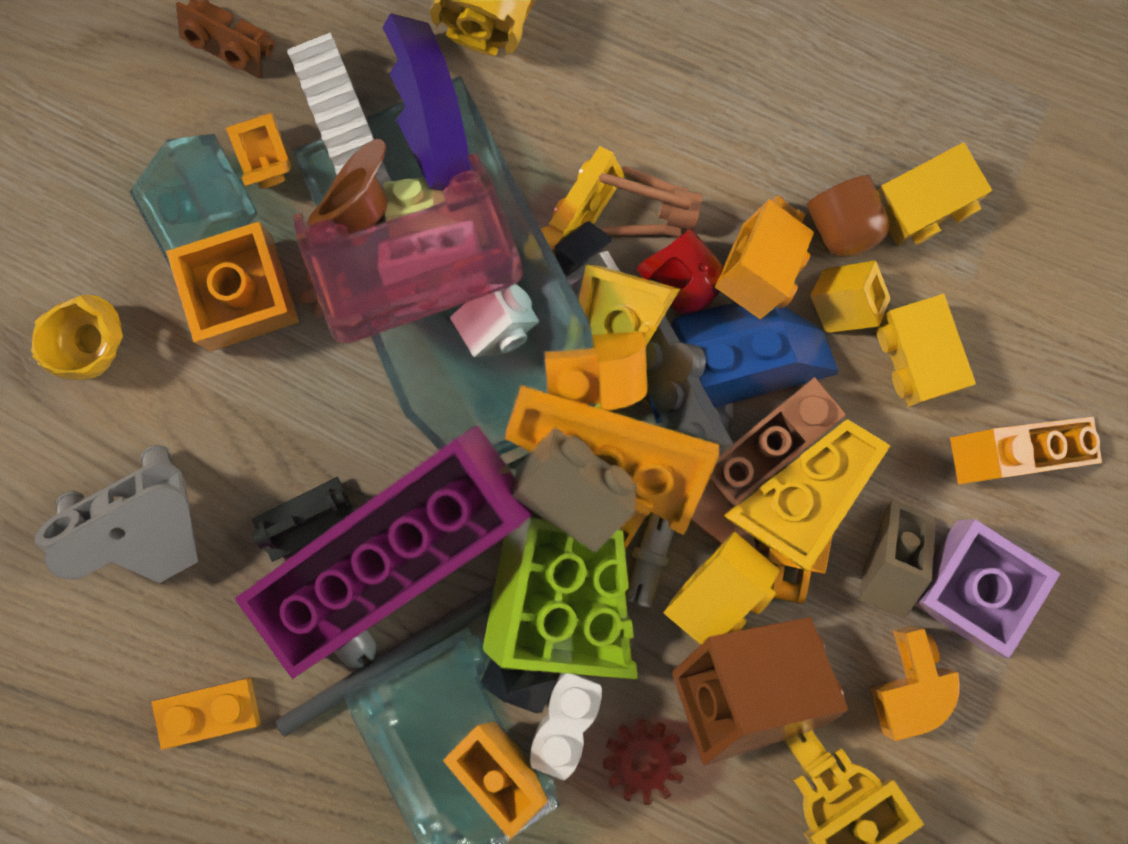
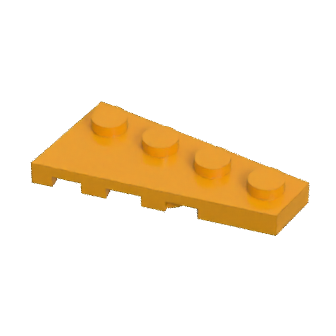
[505,385,719,536]

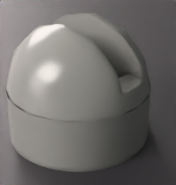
[334,630,377,668]

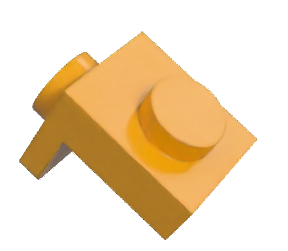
[226,112,292,189]

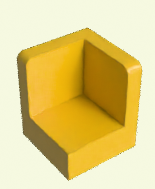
[810,260,891,333]

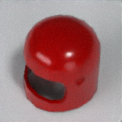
[636,229,723,314]

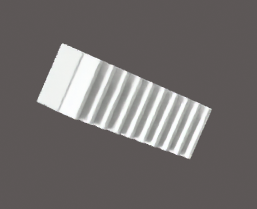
[287,32,391,191]

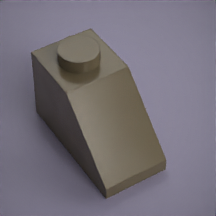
[859,499,936,619]

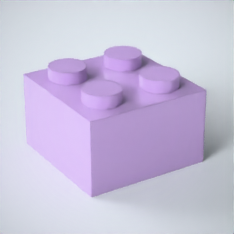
[914,519,1060,658]

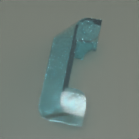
[345,627,560,844]

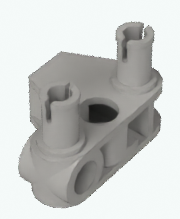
[35,445,198,583]

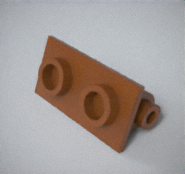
[176,0,276,79]

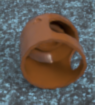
[807,174,889,257]

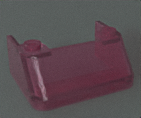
[293,153,524,343]

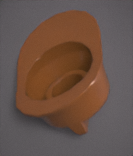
[307,139,388,247]

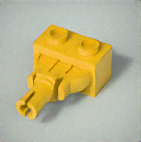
[784,730,924,844]

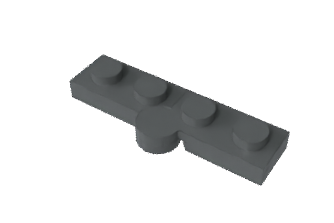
[646,315,734,456]

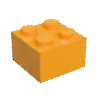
[166,221,300,352]

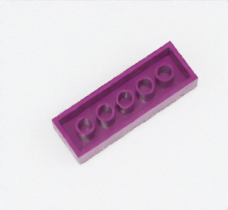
[234,425,535,680]

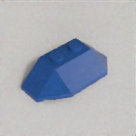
[647,302,839,424]

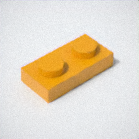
[151,677,261,750]

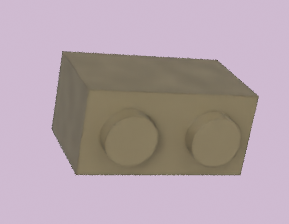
[512,427,636,552]

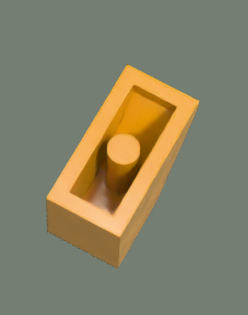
[443,721,549,839]

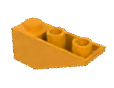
[950,417,1102,485]

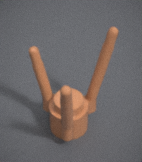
[599,166,702,238]

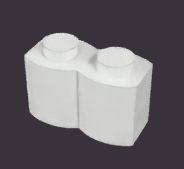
[530,673,602,781]

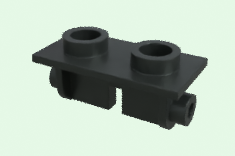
[251,476,355,562]

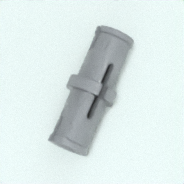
[625,512,675,608]

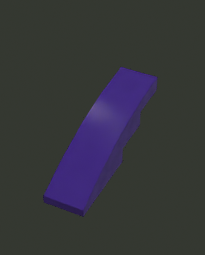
[382,13,473,194]

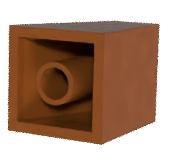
[672,617,848,765]

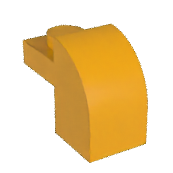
[545,331,647,411]
[870,626,960,741]

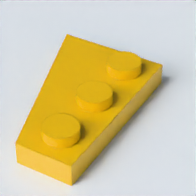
[568,264,680,411]
[724,419,890,572]

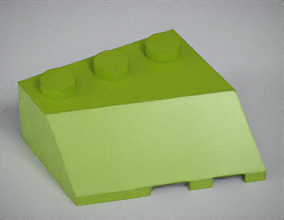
[482,512,638,680]

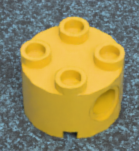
[430,0,536,56]

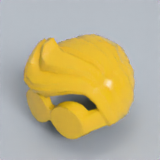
[31,294,123,380]

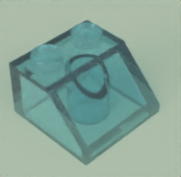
[129,134,258,268]

